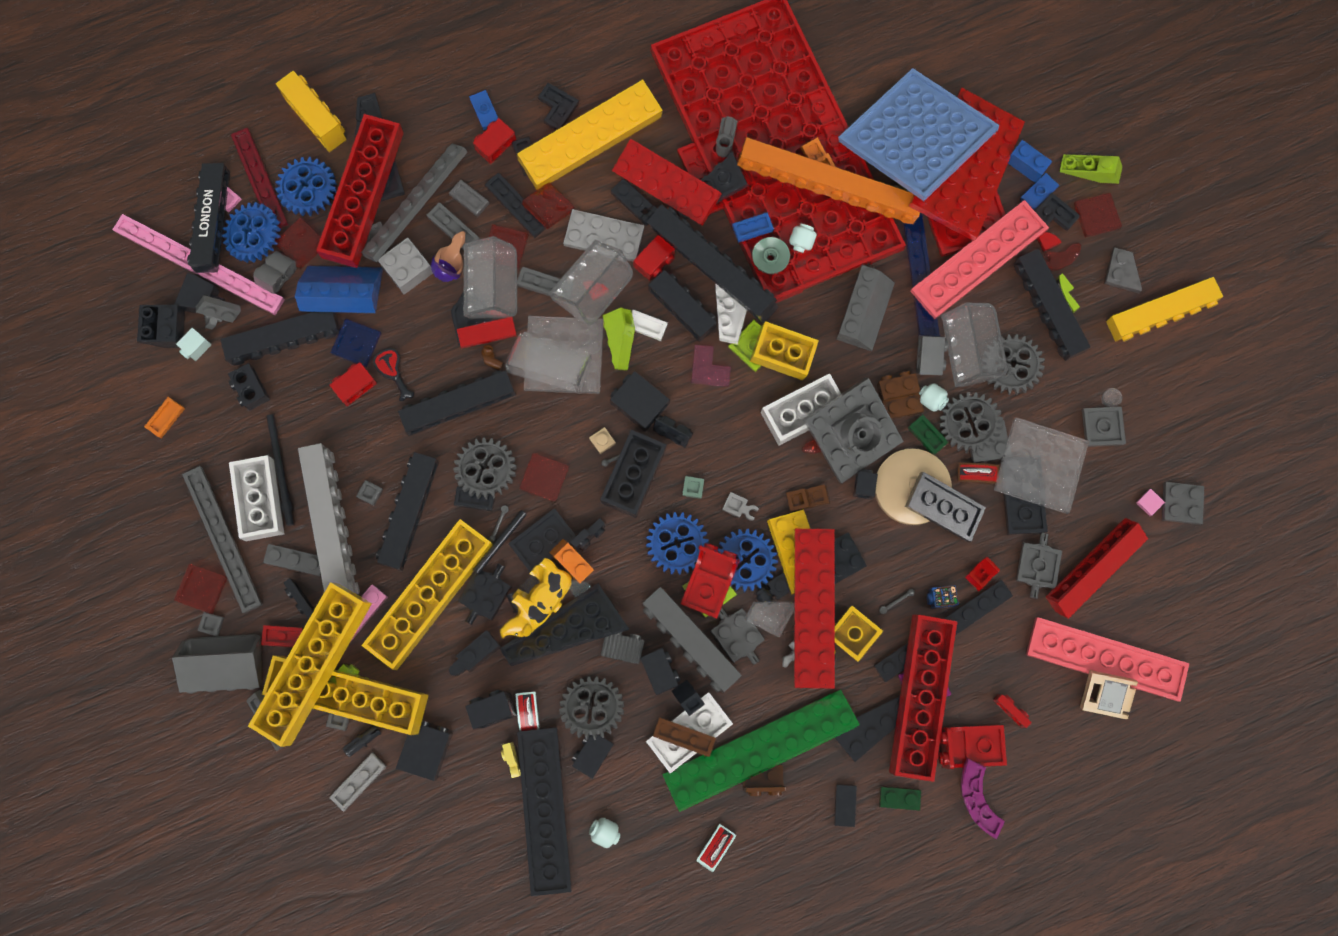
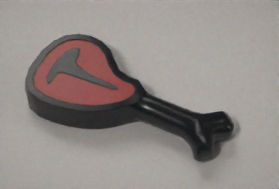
[373,348,414,401]

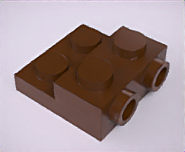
[877,371,924,419]

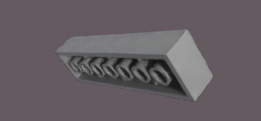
[298,443,360,594]

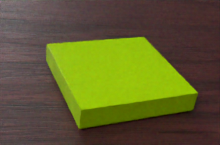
[728,320,761,372]

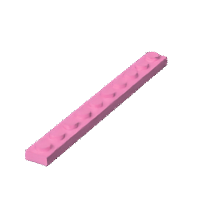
[112,214,285,315]

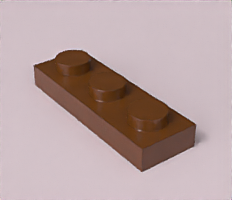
[653,717,716,757]

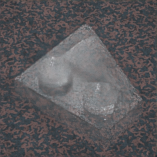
[745,601,794,638]

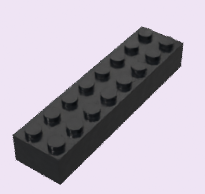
[647,204,779,324]

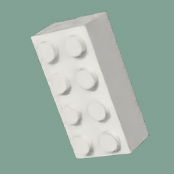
[761,374,841,445]
[229,455,284,541]

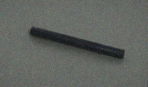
[473,510,527,575]

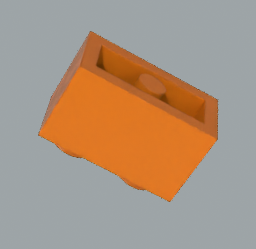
[549,539,594,583]

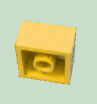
[835,606,883,662]

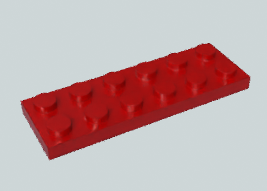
[612,139,722,226]

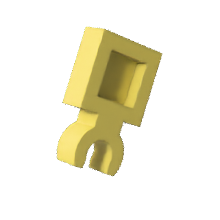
[501,742,521,778]

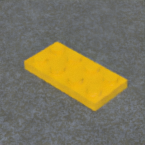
[767,510,810,594]

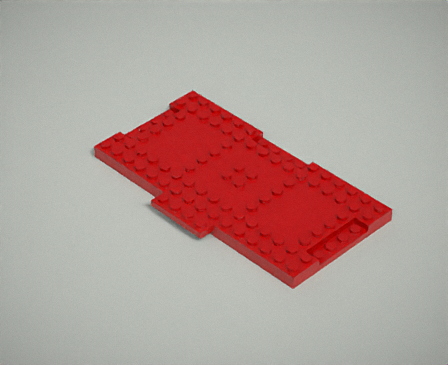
[651,0,906,303]

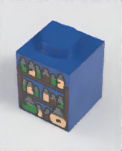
[927,585,958,609]

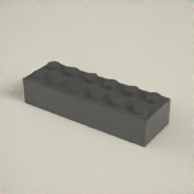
[643,587,742,693]

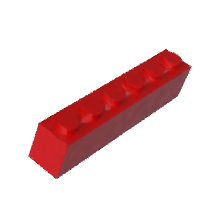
[1046,518,1148,619]

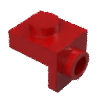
[965,557,1000,591]

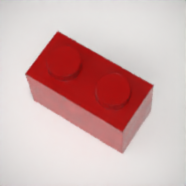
[473,118,516,164]
[633,235,675,281]
[329,362,377,407]

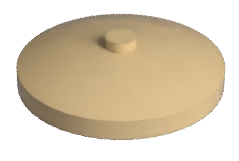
[875,449,952,525]

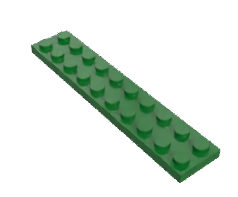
[662,689,859,812]

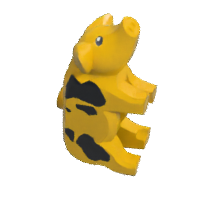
[500,558,572,638]

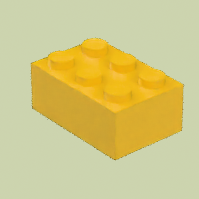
[750,321,819,380]

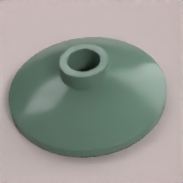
[752,237,790,274]

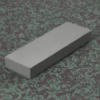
[329,753,387,812]

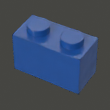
[1008,140,1052,183]

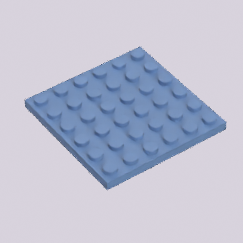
[838,68,999,201]

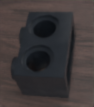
[228,363,270,410]

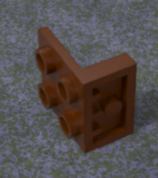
[743,765,786,796]

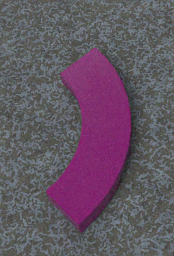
[961,758,1005,839]

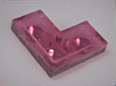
[691,345,731,387]

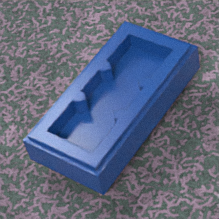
[469,90,498,131]
[1020,173,1059,210]
[732,212,774,243]

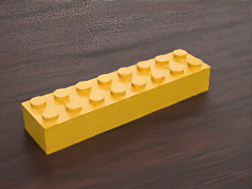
[517,80,663,191]
[361,519,493,670]
[248,582,372,747]
[262,655,429,735]

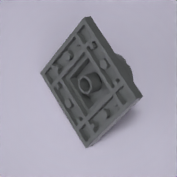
[803,377,904,483]

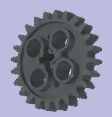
[982,334,1045,395]
[940,392,1003,453]
[453,438,517,500]
[559,676,624,740]

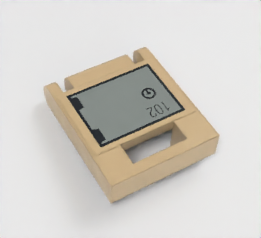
[1080,670,1138,719]

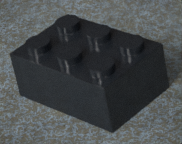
[465,689,518,730]

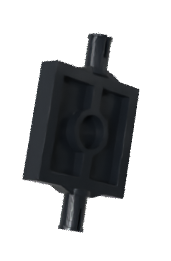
[458,564,512,625]

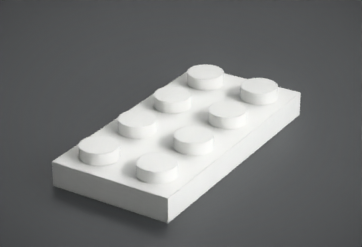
[646,692,733,773]

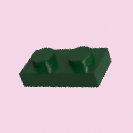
[908,414,949,455]
[879,787,921,811]

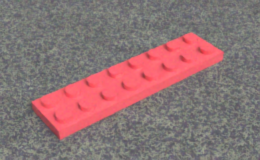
[910,200,1049,319]
[1026,617,1190,702]

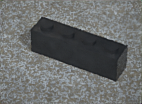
[648,270,717,342]

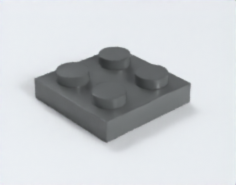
[1082,407,1126,447]
[1162,482,1204,525]

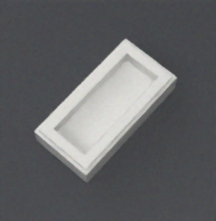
[632,310,668,341]

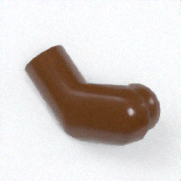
[481,345,504,370]

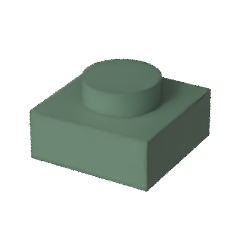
[682,476,704,499]

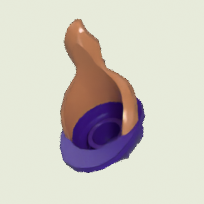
[431,231,466,282]

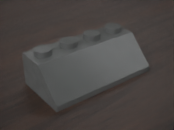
[836,265,895,351]

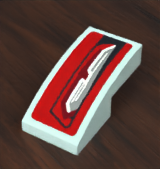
[515,692,540,731]
[696,824,736,872]

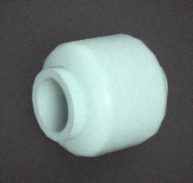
[789,223,817,253]
[919,383,949,412]
[589,818,620,848]

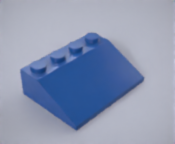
[295,266,383,313]

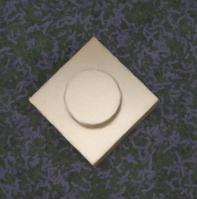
[589,427,616,454]

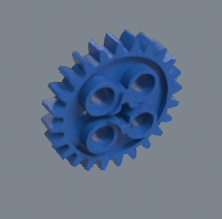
[275,157,337,217]
[222,202,281,263]
[646,512,709,575]
[718,529,778,592]

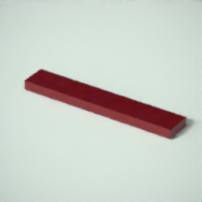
[231,127,289,228]

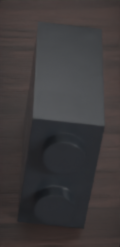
[610,371,670,432]
[396,720,452,781]

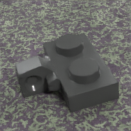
[196,295,241,330]

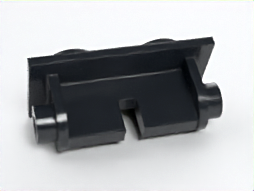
[653,415,693,448]

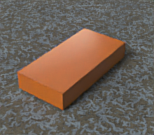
[144,397,185,439]

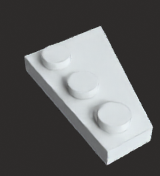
[715,284,747,345]

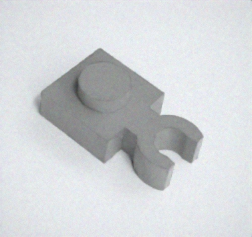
[722,492,759,521]

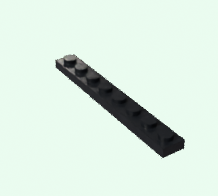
[874,580,1013,682]

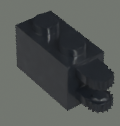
[448,630,502,677]

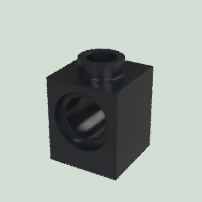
[853,469,878,500]
[671,680,705,716]

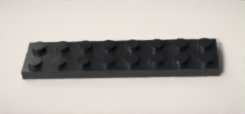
[517,728,572,896]

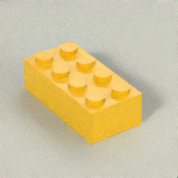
[276,71,347,153]

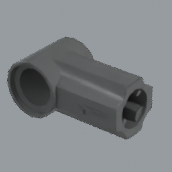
[716,116,738,157]

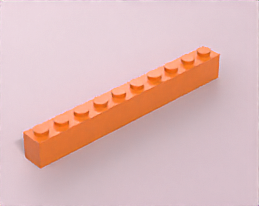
[737,137,920,224]

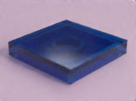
[330,319,381,367]

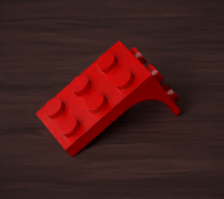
[681,543,740,618]
[938,725,1007,769]

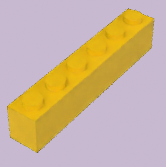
[1106,277,1223,342]

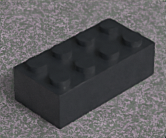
[600,430,667,518]

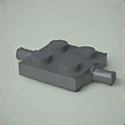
[1016,533,1062,599]
[710,608,765,666]

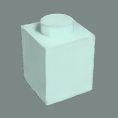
[176,328,211,361]

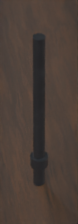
[266,415,294,526]

